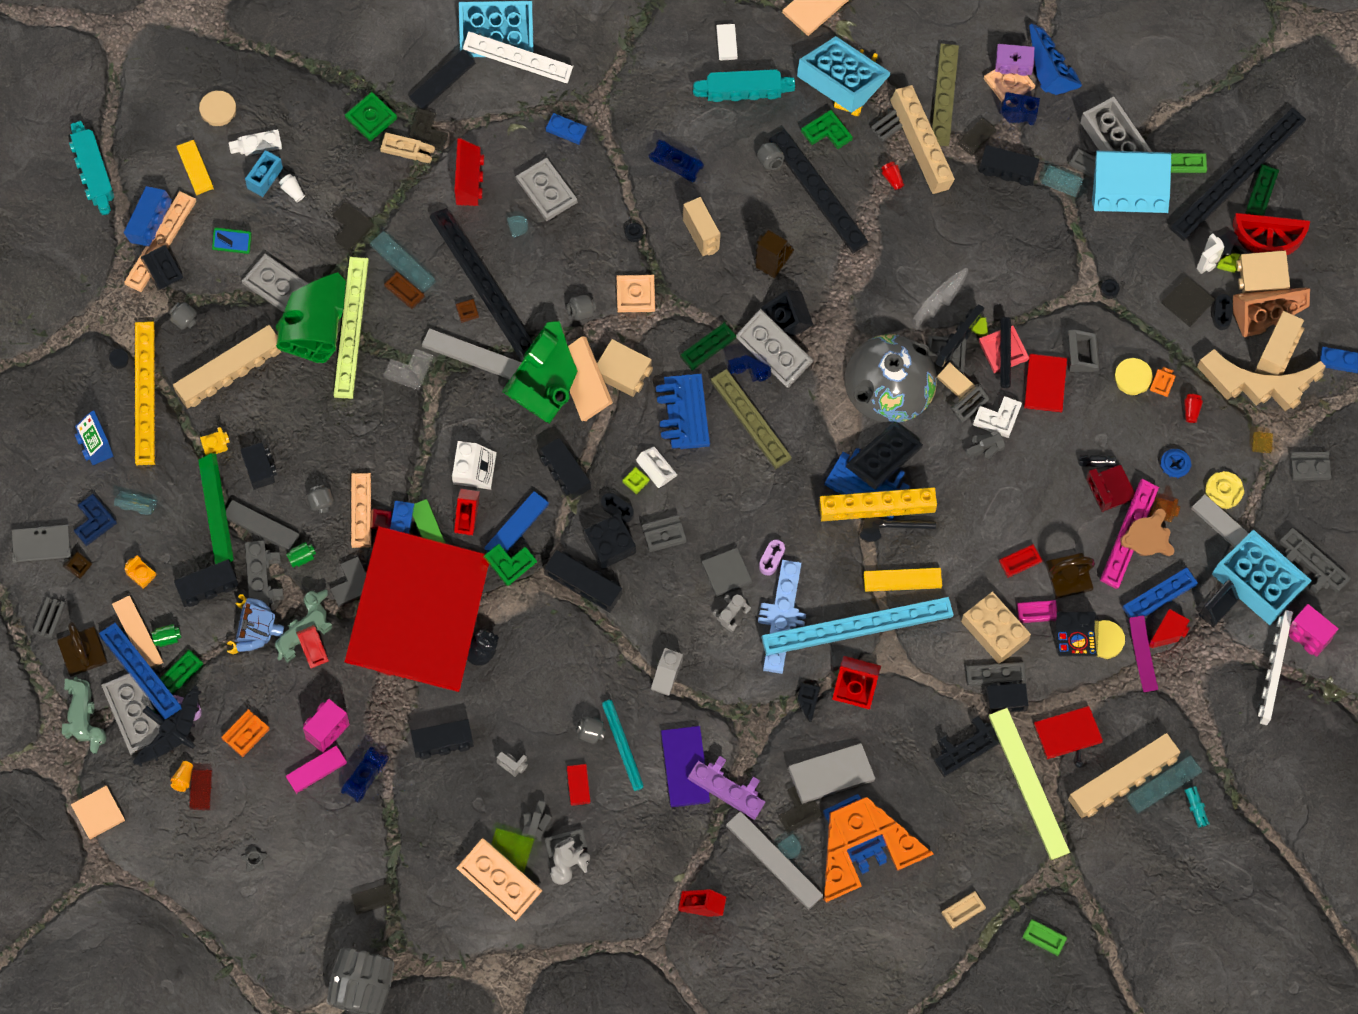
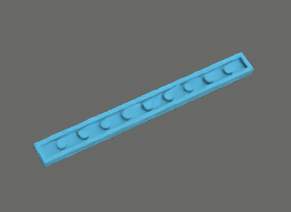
[761,597,953,656]

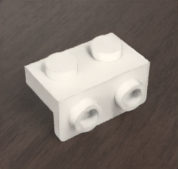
[1197,234,1224,274]

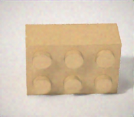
[1255,311,1305,376]
[961,591,1031,664]

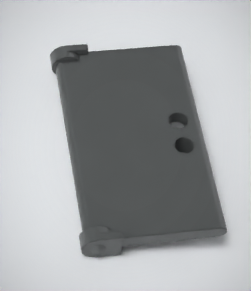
[12,525,72,564]

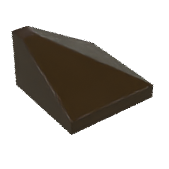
[63,552,92,579]

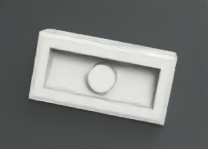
[636,447,677,488]

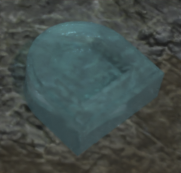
[507,216,528,237]
[777,834,801,859]

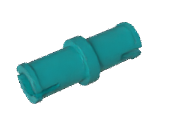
[1185,786,1210,828]

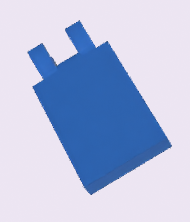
[823,794,887,874]

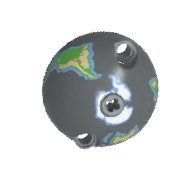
[844,334,937,423]

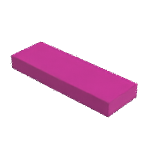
[286,745,347,794]

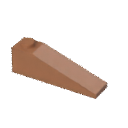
[1233,288,1310,337]

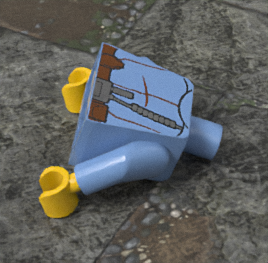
[227,594,284,654]

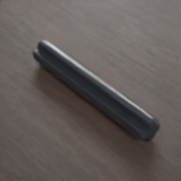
[1000,317,1011,388]

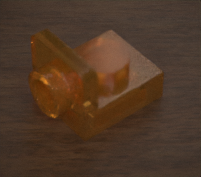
[1149,497,1180,522]

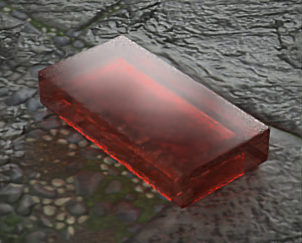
[190,770,213,810]

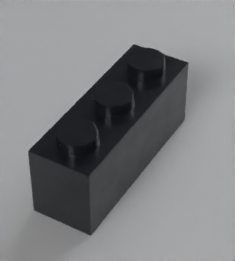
[979,145,1040,186]
[539,437,591,501]
[174,560,238,607]
[411,719,474,759]

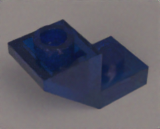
[728,355,772,382]

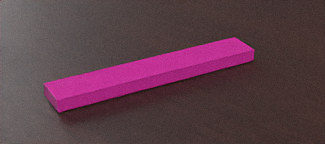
[1100,479,1159,589]

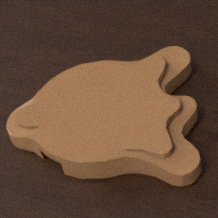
[1120,509,1174,556]

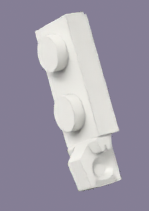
[229,129,282,156]

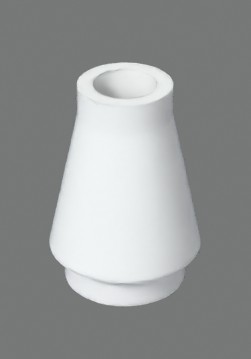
[279,174,305,202]

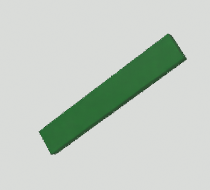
[198,453,234,564]

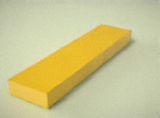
[863,568,942,592]

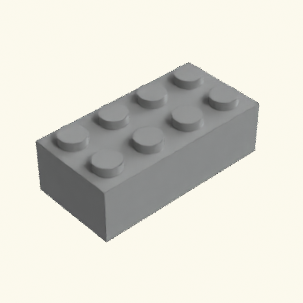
[1080,97,1152,152]

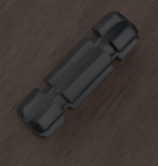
[1079,455,1117,467]

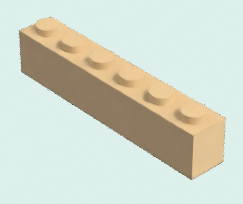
[890,85,955,194]
[173,325,281,409]
[1068,733,1180,819]

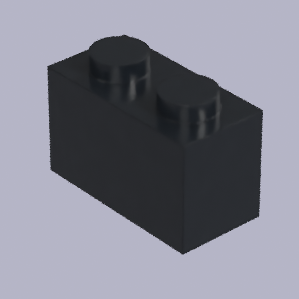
[240,442,277,490]
[985,681,1029,714]

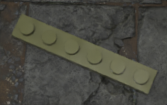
[932,44,959,147]
[711,369,791,470]

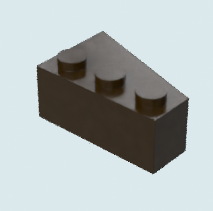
[755,230,794,278]

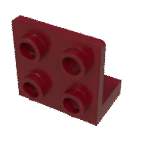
[1086,465,1135,512]

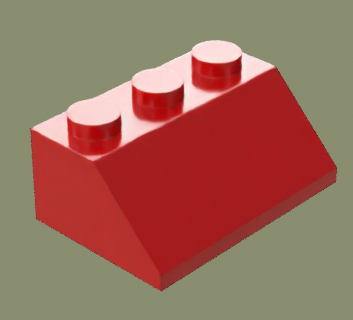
[455,138,484,206]

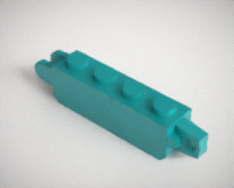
[693,69,795,102]
[69,121,114,216]

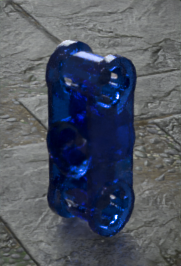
[649,140,704,182]
[341,746,389,803]

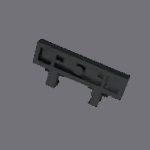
[936,304,985,367]
[934,716,1000,777]

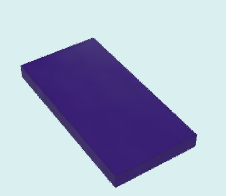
[661,726,710,808]

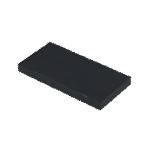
[846,422,923,490]

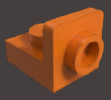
[1150,367,1176,397]

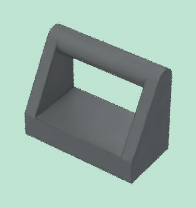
[1066,330,1100,372]

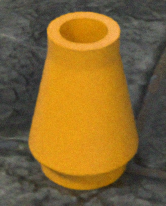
[170,761,193,792]

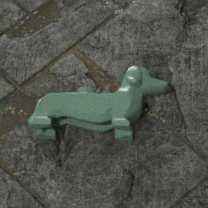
[275,589,332,663]
[62,676,107,754]

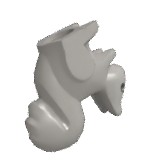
[550,837,590,885]

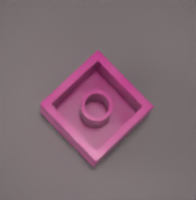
[1288,604,1339,657]
[303,699,350,753]

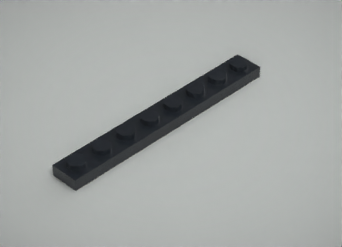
[769,129,868,254]

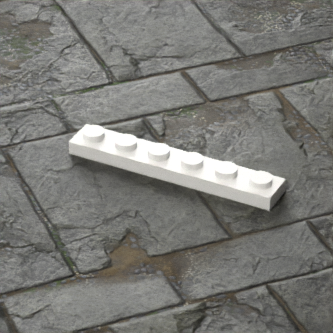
[463,32,573,84]
[1258,610,1293,725]

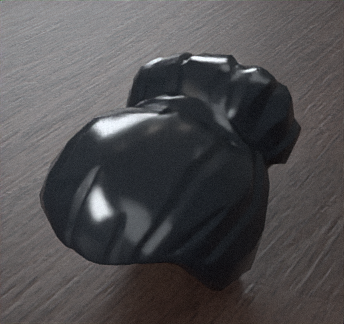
[467,630,499,666]

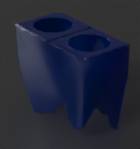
[999,92,1040,125]

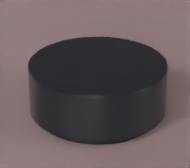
[625,223,644,242]
[1100,279,1120,299]
[109,349,129,369]

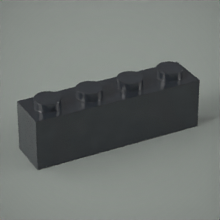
[544,550,622,613]

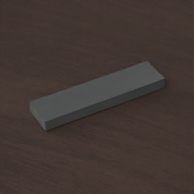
[226,500,300,552]

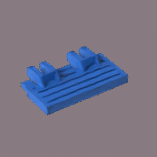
[656,374,710,449]
[825,448,910,520]

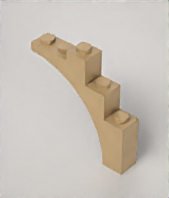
[1197,349,1326,411]

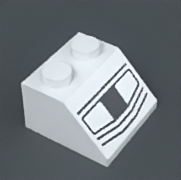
[452,441,496,489]

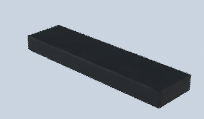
[409,49,476,111]

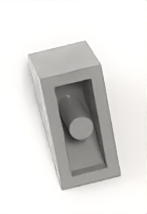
[651,648,683,696]

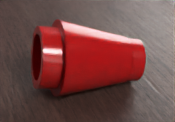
[881,161,904,190]
[1184,394,1203,423]

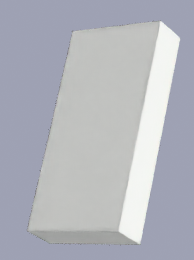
[716,24,738,60]

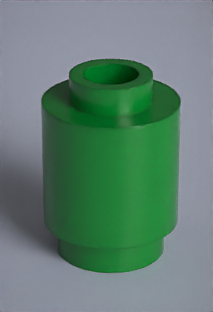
[286,542,316,568]
[151,624,182,647]

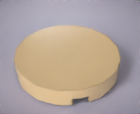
[199,91,237,126]

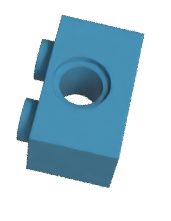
[245,150,283,197]

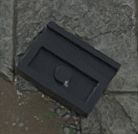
[141,245,183,291]

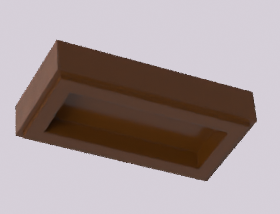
[384,272,425,309]

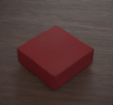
[370,508,391,530]

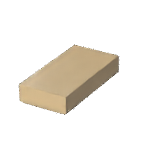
[936,362,975,398]
[941,891,986,929]

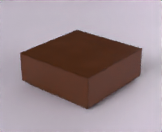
[456,299,479,323]

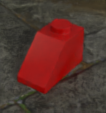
[454,489,480,535]
[1149,609,1190,648]
[678,890,726,917]

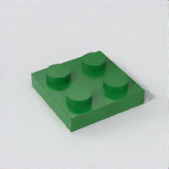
[345,92,397,142]

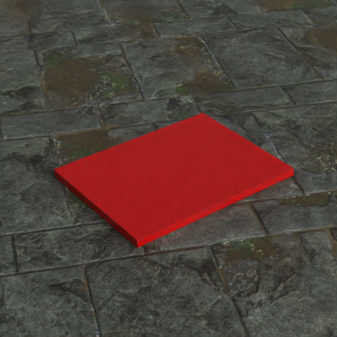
[344,526,489,692]

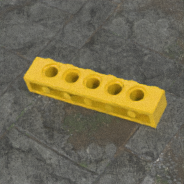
[819,488,937,521]

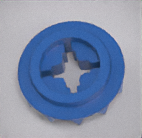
[1160,449,1191,479]

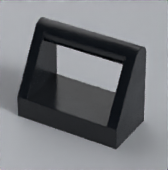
[1199,580,1239,628]

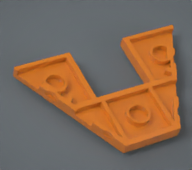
[824,797,933,902]

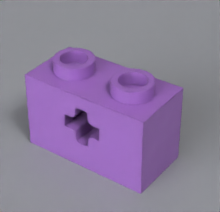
[995,44,1035,76]

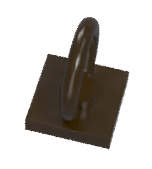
[1045,553,1095,599]
[57,622,107,677]

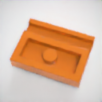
[221,709,270,758]

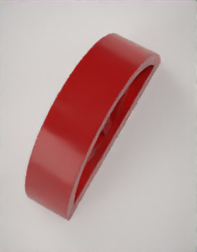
[1233,213,1310,255]

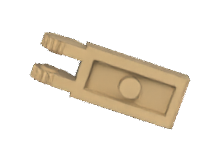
[380,133,435,163]

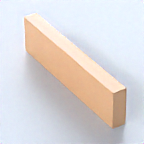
[351,473,371,548]
[112,595,163,669]

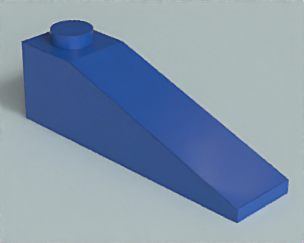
[1029,24,1082,95]

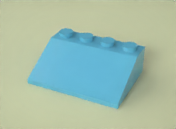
[459,1,533,57]
[797,36,890,113]
[1092,151,1171,213]
[1212,530,1312,625]

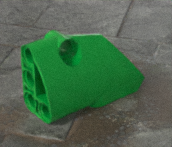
[276,272,346,363]
[502,321,578,424]

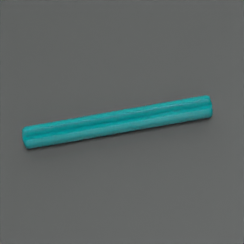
[602,700,644,791]

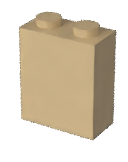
[683,197,720,256]
[1236,251,1290,293]
[597,339,653,397]

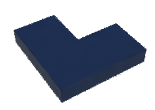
[74,494,117,546]

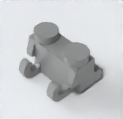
[713,594,751,633]

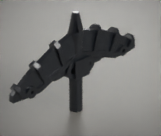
[133,685,201,767]

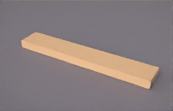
[124,191,196,292]

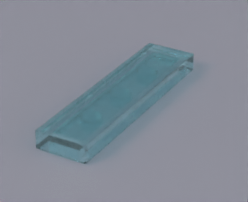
[370,231,435,293]
[1126,756,1202,814]

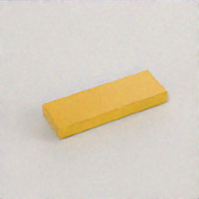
[176,140,214,195]

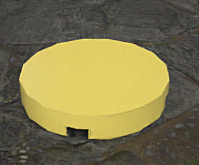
[1114,358,1153,395]
[1205,471,1244,509]
[1097,620,1125,659]

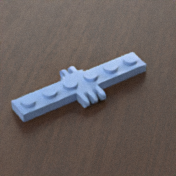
[758,560,806,674]

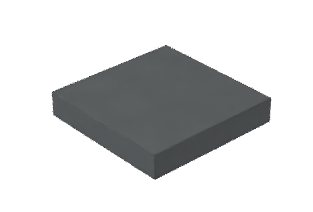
[702,548,752,597]

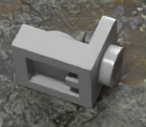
[496,752,528,777]

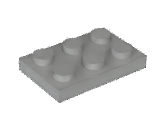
[516,158,578,221]

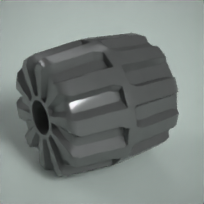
[327,947,394,1014]

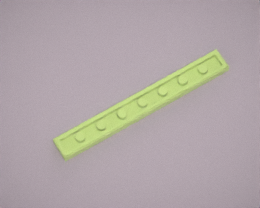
[334,257,369,399]
[989,708,1070,860]

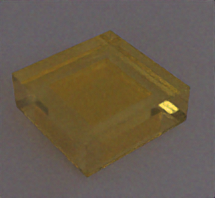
[1252,432,1273,453]

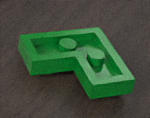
[801,110,853,150]
[483,544,537,586]

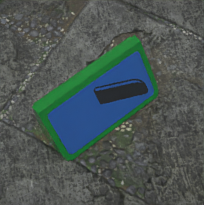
[212,228,252,254]

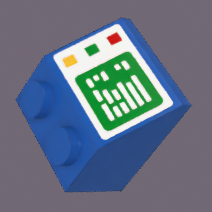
[74,410,114,466]

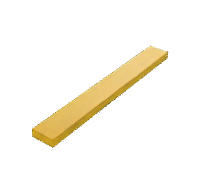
[135,322,155,465]

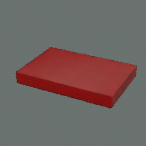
[1024,354,1067,413]
[1034,706,1103,759]

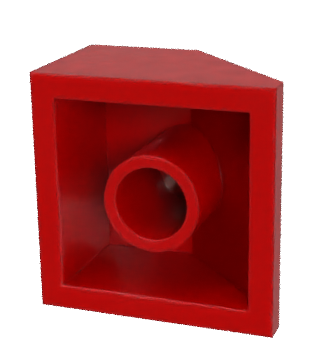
[832,656,881,710]

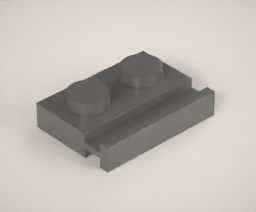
[1290,452,1331,481]
[642,515,686,553]

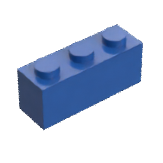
[124,186,172,247]

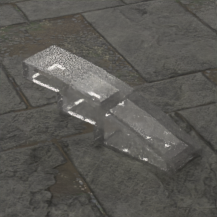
[912,268,968,329]

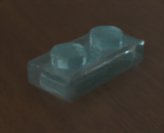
[1041,165,1083,197]
[114,491,157,515]

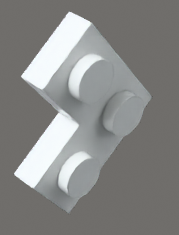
[973,396,1022,438]

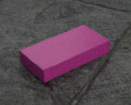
[1017,600,1057,623]

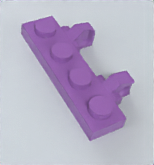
[687,756,765,820]

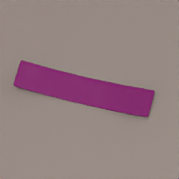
[1129,616,1158,692]

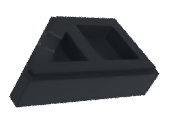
[797,682,821,722]

